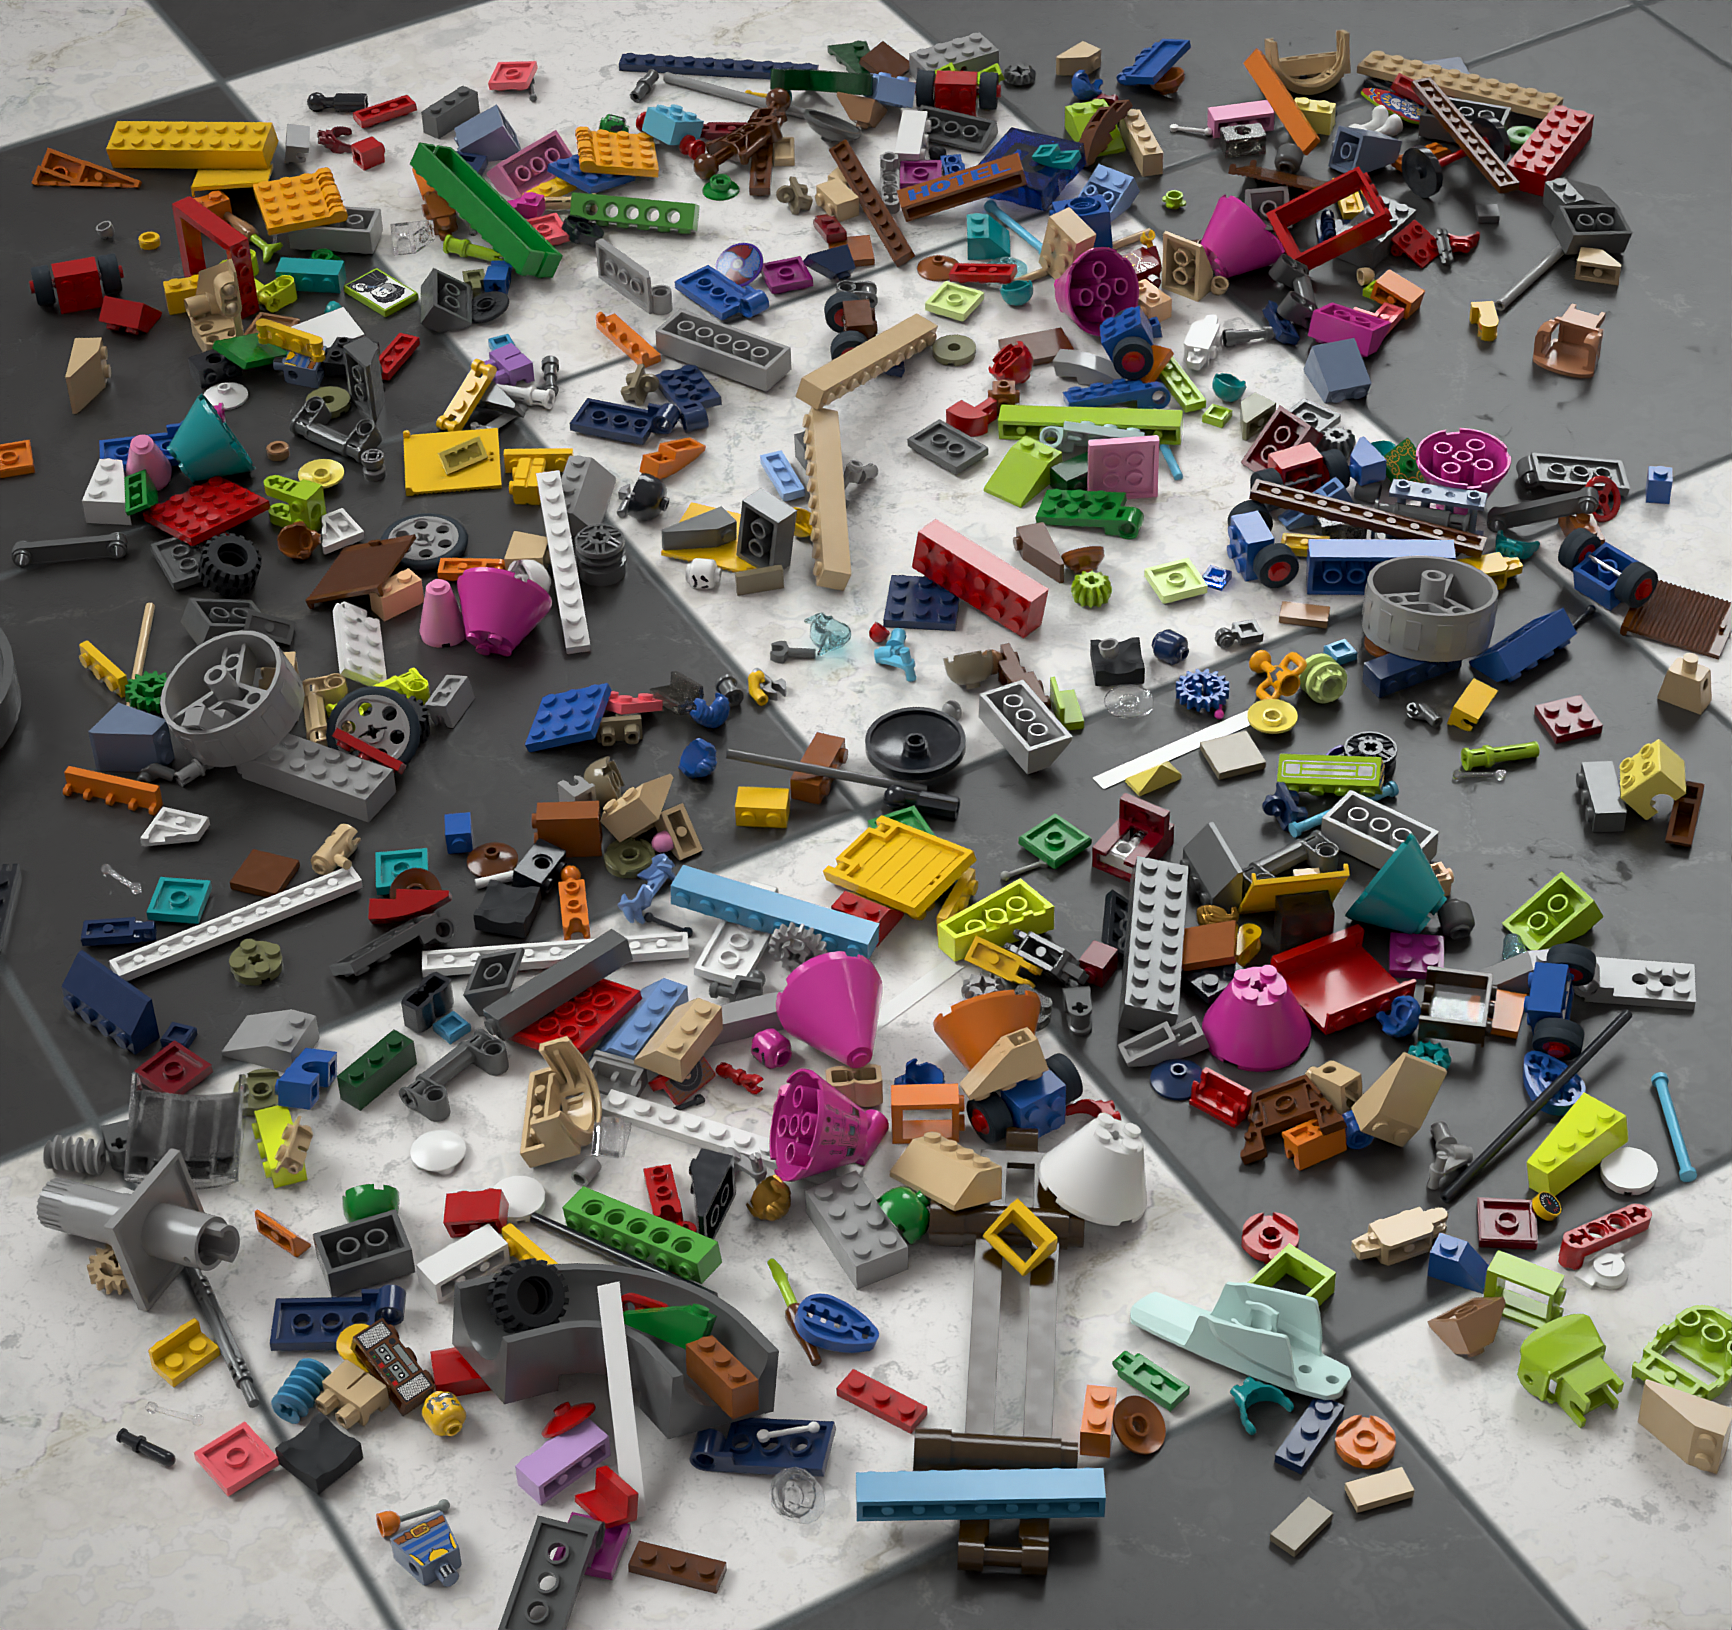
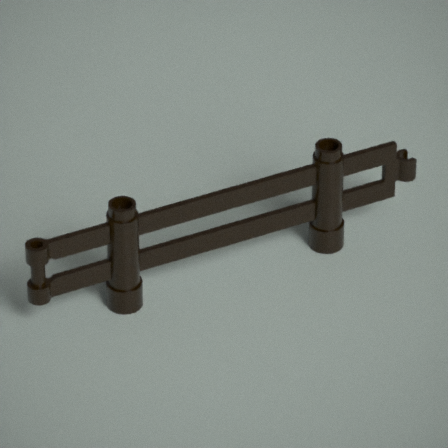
[913,1127,1085,1575]

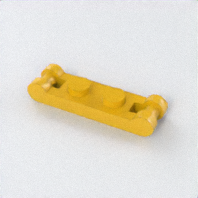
[255,319,325,362]
[436,359,497,432]

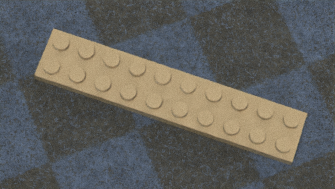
[1357,51,1563,119]

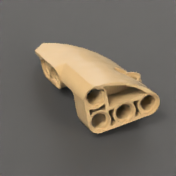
[184,259,244,352]

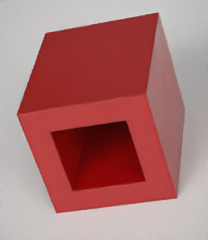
[351,136,385,171]

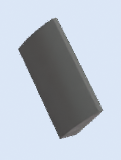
[918,105,998,153]

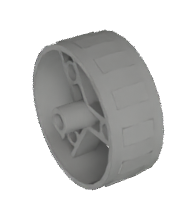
[1362,556,1498,662]
[160,630,305,767]

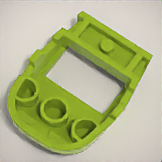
[1631,1305,1732,1401]

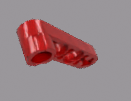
[1558,1204,1652,1270]

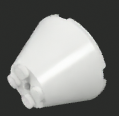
[1038,1113,1147,1226]

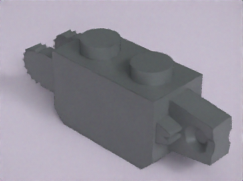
[1003,929,1089,985]

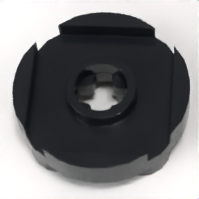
[561,215,604,248]

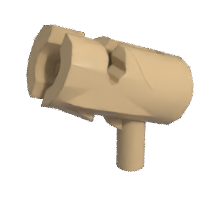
[311,824,361,875]

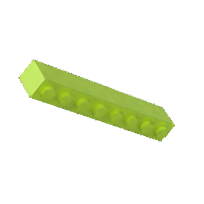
[998,405,1183,445]

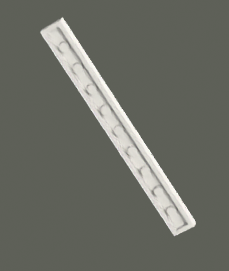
[536,470,591,654]
[109,866,363,981]
[422,932,689,977]
[602,1089,864,1184]

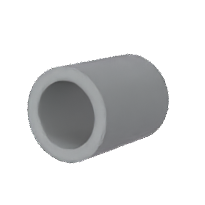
[571,1155,602,1187]

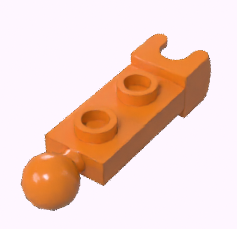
[558,865,590,941]

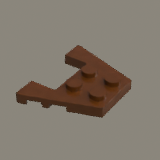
[1240,1074,1347,1165]

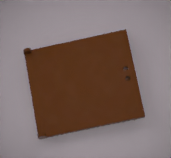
[1228,159,1328,191]
[305,534,417,609]
[1620,580,1732,660]

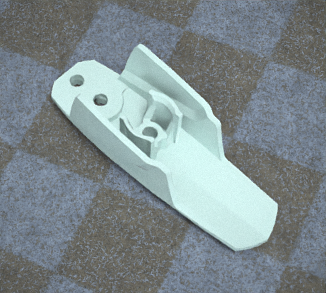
[1130,1282,1351,1400]

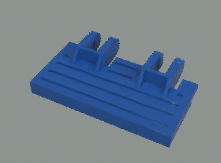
[1116,39,1191,85]

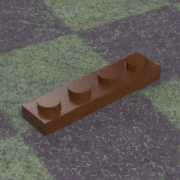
[749,143,774,196]

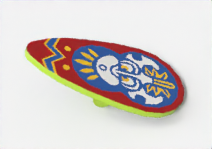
[1361,88,1424,124]

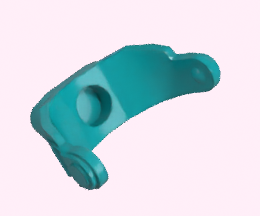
[1495,530,1540,559]
[1230,1376,1294,1435]

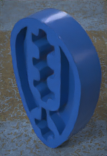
[1523,1051,1586,1116]
[794,1293,879,1353]

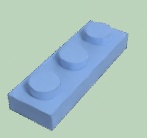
[760,450,805,502]

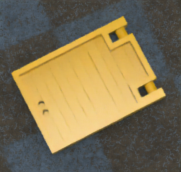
[823,815,977,918]

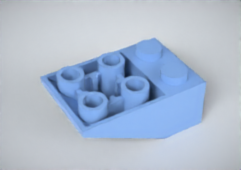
[864,72,916,108]
[1078,164,1140,222]

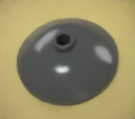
[803,109,862,143]

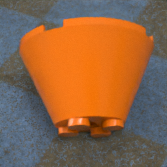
[933,990,1041,1072]

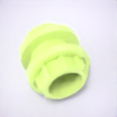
[1298,653,1347,703]

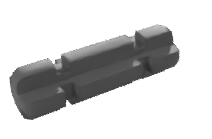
[1434,227,1454,266]

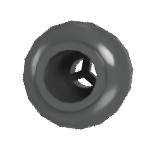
[1274,143,1304,174]
[1437,898,1475,940]

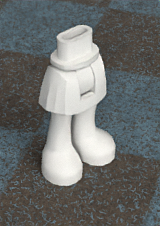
[1331,105,1403,148]

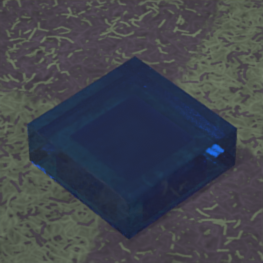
[1202,565,1232,591]

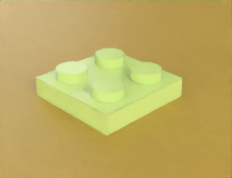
[925,281,984,322]
[1144,558,1208,604]

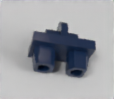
[1262,782,1308,831]

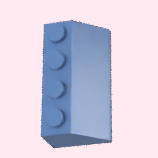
[589,978,689,1062]

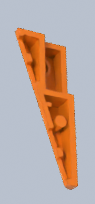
[31,148,142,188]

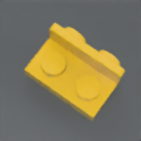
[148,1318,221,1388]

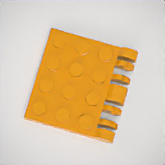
[575,126,659,178]
[253,167,348,236]

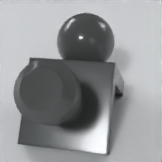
[709,969,766,1003]

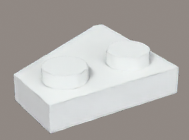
[322,508,365,554]

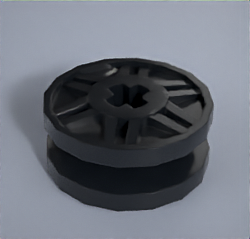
[1344,731,1397,780]

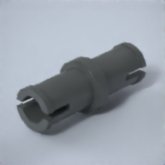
[630,69,659,103]

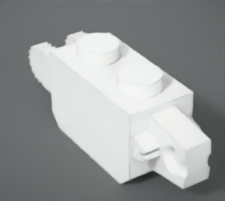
[1183,314,1223,370]

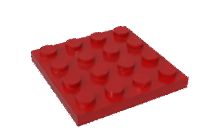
[142,476,271,546]
[494,978,642,1055]

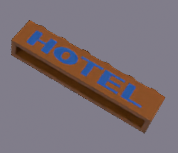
[897,153,1027,222]

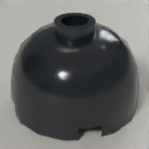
[628,473,670,521]

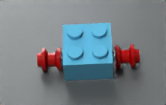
[636,104,706,160]

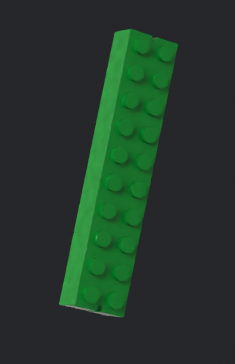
[410,142,563,279]

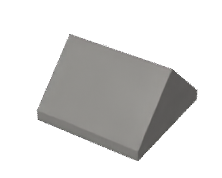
[1244,186,1292,231]

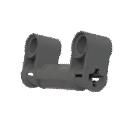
[1269,254,1318,329]
[290,396,383,464]
[1371,499,1471,557]
[1242,830,1339,895]
[399,1028,509,1122]

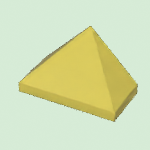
[437,436,488,475]
[1125,761,1182,796]

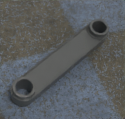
[1487,487,1599,533]
[12,532,128,567]

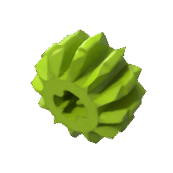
[1071,570,1112,608]

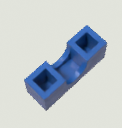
[275,1048,337,1110]

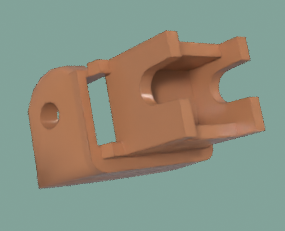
[1533,303,1606,378]

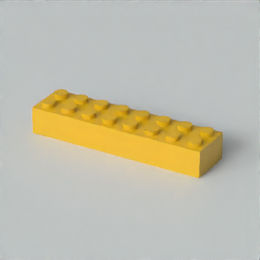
[106,121,279,169]

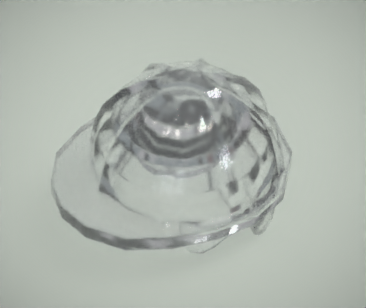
[769,1467,825,1524]

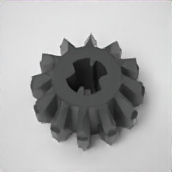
[1316,426,1356,460]

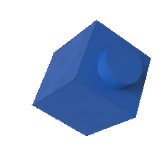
[1645,466,1673,504]
[445,812,473,854]

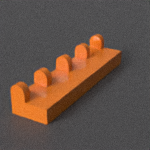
[596,312,661,368]
[63,766,163,816]

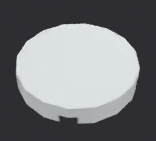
[1600,1147,1658,1195]
[493,1176,546,1224]

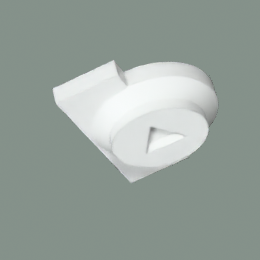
[1574,1246,1629,1290]

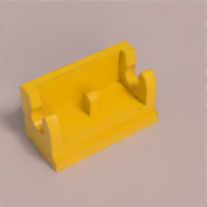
[1447,678,1498,731]

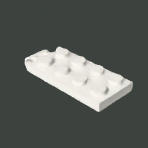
[333,602,387,686]
[694,881,779,986]

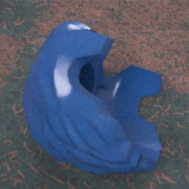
[1071,70,1103,100]
[689,693,730,728]
[678,738,717,779]
[1376,996,1421,1038]
[894,1058,945,1085]

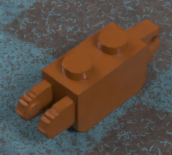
[421,190,458,241]

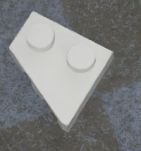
[140,807,210,846]

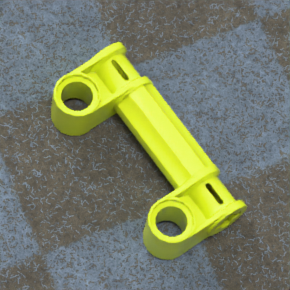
[219,249,297,313]
[326,668,430,738]

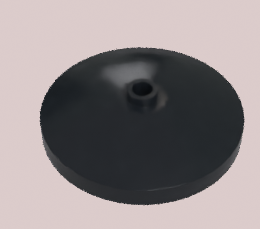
[865,707,966,781]

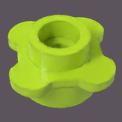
[1162,190,1186,209]

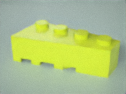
[938,878,1054,962]
[1527,1092,1628,1196]

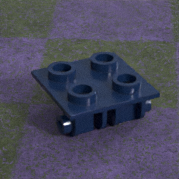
[1316,209,1352,244]

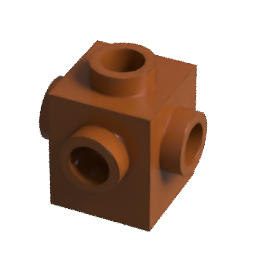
[988,380,1020,416]

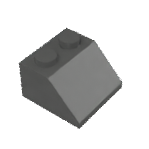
[463,947,525,1017]

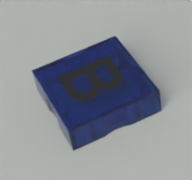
[978,127,1086,211]

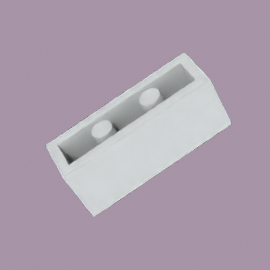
[894,110,931,168]
[416,1223,510,1304]

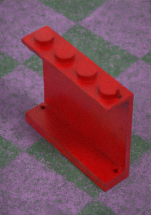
[1270,924,1417,1035]

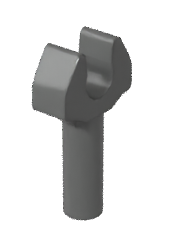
[770,641,816,664]

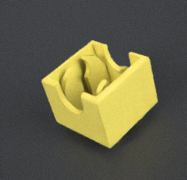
[1619,739,1686,820]

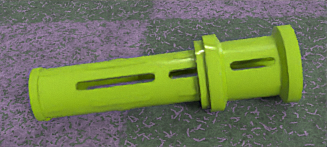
[443,234,504,261]
[1461,741,1540,771]

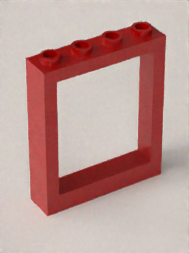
[1266,166,1393,271]
[172,196,259,319]

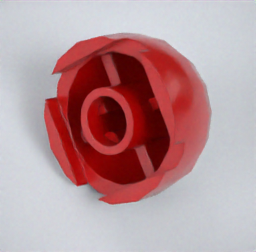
[988,341,1034,385]

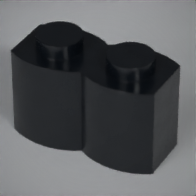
[401,971,454,1033]

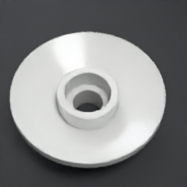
[204,382,248,411]

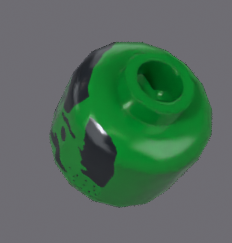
[599,114,630,133]

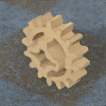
[87,1243,131,1295]

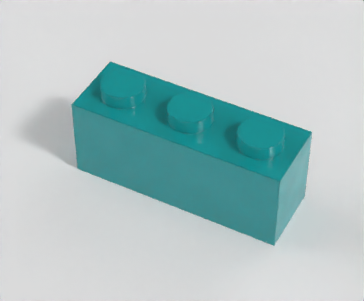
[275,257,347,293]

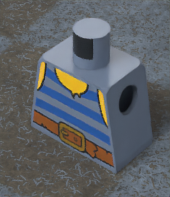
[273,346,328,388]
[390,1511,462,1587]

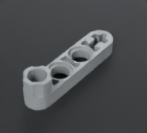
[880,152,900,214]

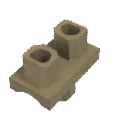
[776,176,813,215]
[620,364,660,406]
[597,713,643,746]

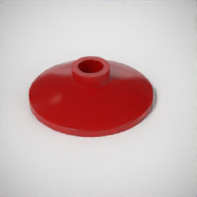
[541,1402,596,1438]

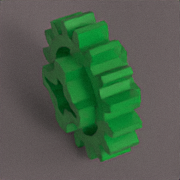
[125,671,167,714]

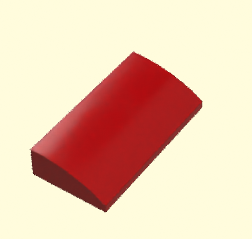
[430,1347,492,1397]

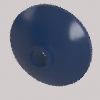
[1150,1059,1202,1101]

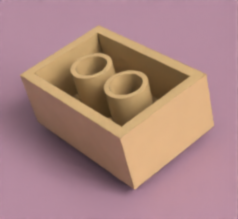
[1038,207,1096,280]

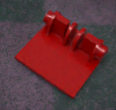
[1391,220,1439,268]

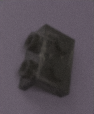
[650,671,704,715]

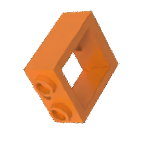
[891,1083,965,1144]

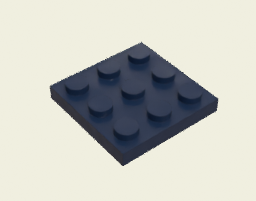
[883,575,961,631]

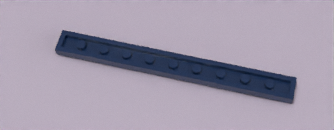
[619,53,819,80]

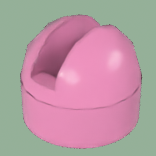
[652,830,674,853]

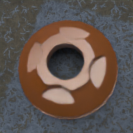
[1150,67,1185,95]
[1061,546,1105,574]

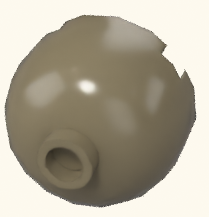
[943,649,994,689]
[583,756,625,808]

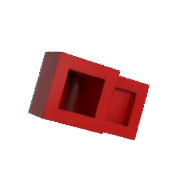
[946,397,997,437]

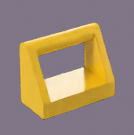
[983,1198,1058,1277]

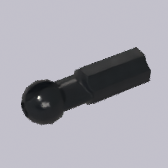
[307,92,369,112]
[883,785,961,819]

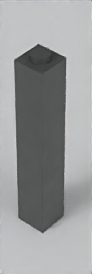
[483,929,633,1041]

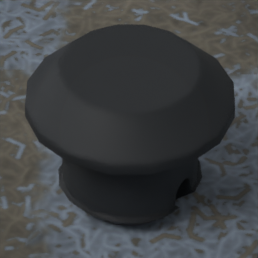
[928,145,946,160]

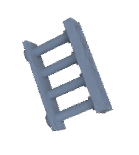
[1385,479,1488,540]

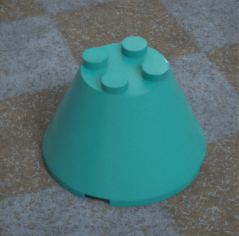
[166,393,256,483]
[1344,833,1447,935]

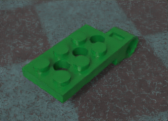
[1035,489,1144,540]

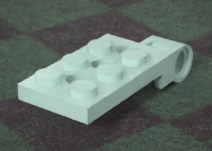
[1039,421,1145,454]

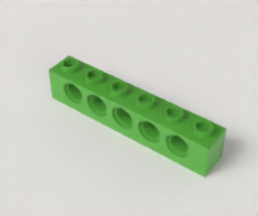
[570,192,700,234]
[562,1186,722,1284]

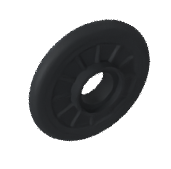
[472,291,509,323]

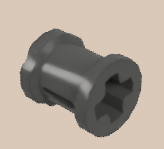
[715,674,744,707]

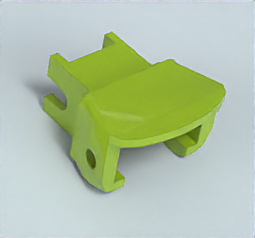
[1517,1314,1624,1428]

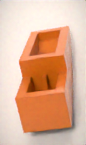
[639,437,706,479]

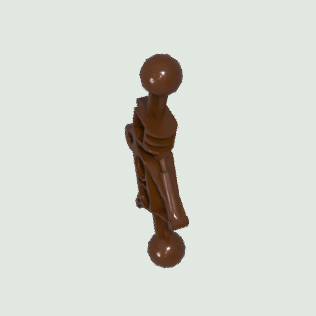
[693,88,791,180]

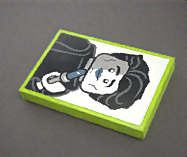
[344,268,419,317]

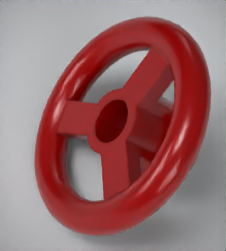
[1585,476,1621,522]

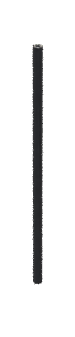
[1440,1009,1633,1203]

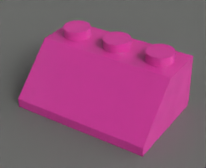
[1308,302,1391,357]

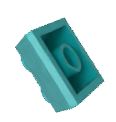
[967,213,1011,260]

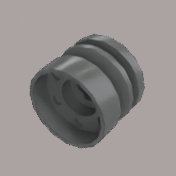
[575,524,627,586]

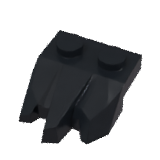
[1180,962,1244,1005]

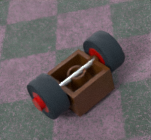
[824,291,878,360]

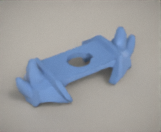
[618,854,676,924]

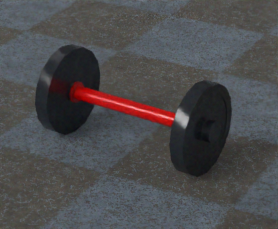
[1401,115,1511,198]

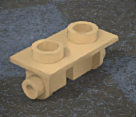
[275,1116,313,1174]

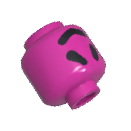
[751,1028,792,1069]

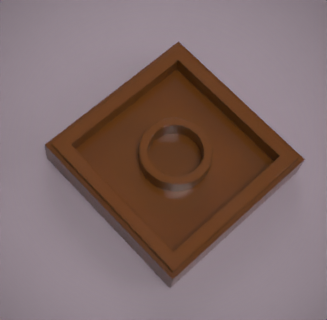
[859,41,910,78]
[229,849,300,898]

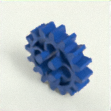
[1176,669,1230,712]

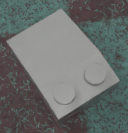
[222,1009,320,1073]

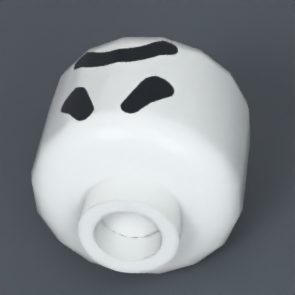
[686,558,722,590]

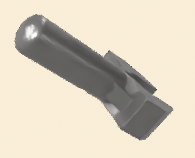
[617,484,635,517]
[752,668,787,701]

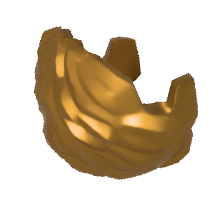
[1196,905,1240,933]
[746,1175,791,1221]

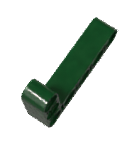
[770,69,873,95]

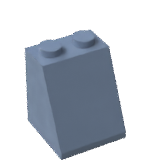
[454,104,521,162]
[1328,126,1402,173]
[1303,338,1372,403]
[88,702,175,772]

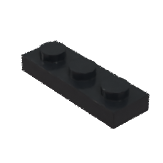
[1101,889,1129,963]

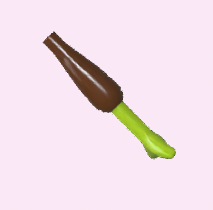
[767,1258,822,1366]

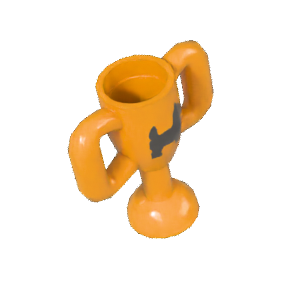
[1249,650,1307,700]

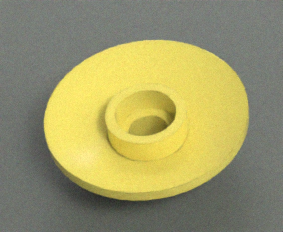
[298,459,344,489]
[1247,699,1298,734]

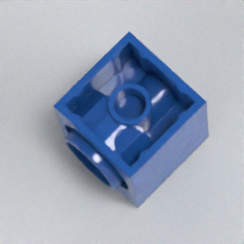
[1049,194,1113,249]

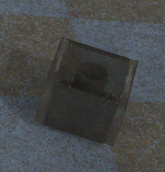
[1273,890,1335,954]

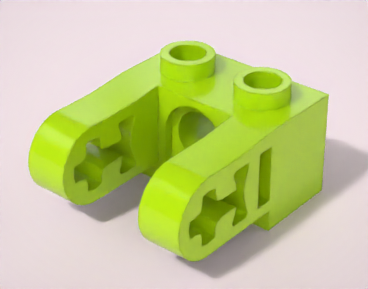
[264,475,327,532]

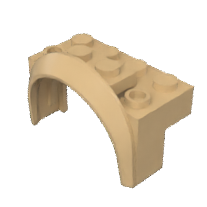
[1264,30,1351,95]
[520,1036,602,1168]

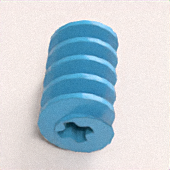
[271,1358,332,1424]

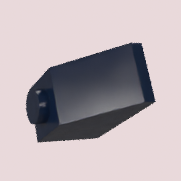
[803,244,856,281]

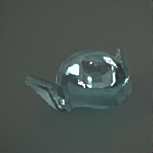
[804,613,851,656]

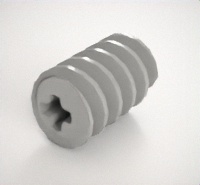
[43,1134,107,1175]

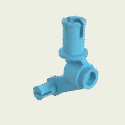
[874,628,917,682]

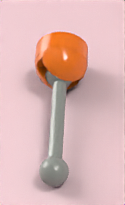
[376,1499,450,1538]

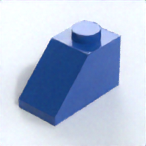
[1349,436,1387,486]
[1427,1233,1489,1294]

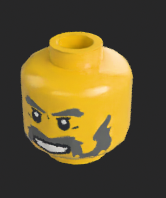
[422,1391,466,1436]

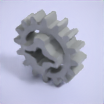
[768,922,827,971]

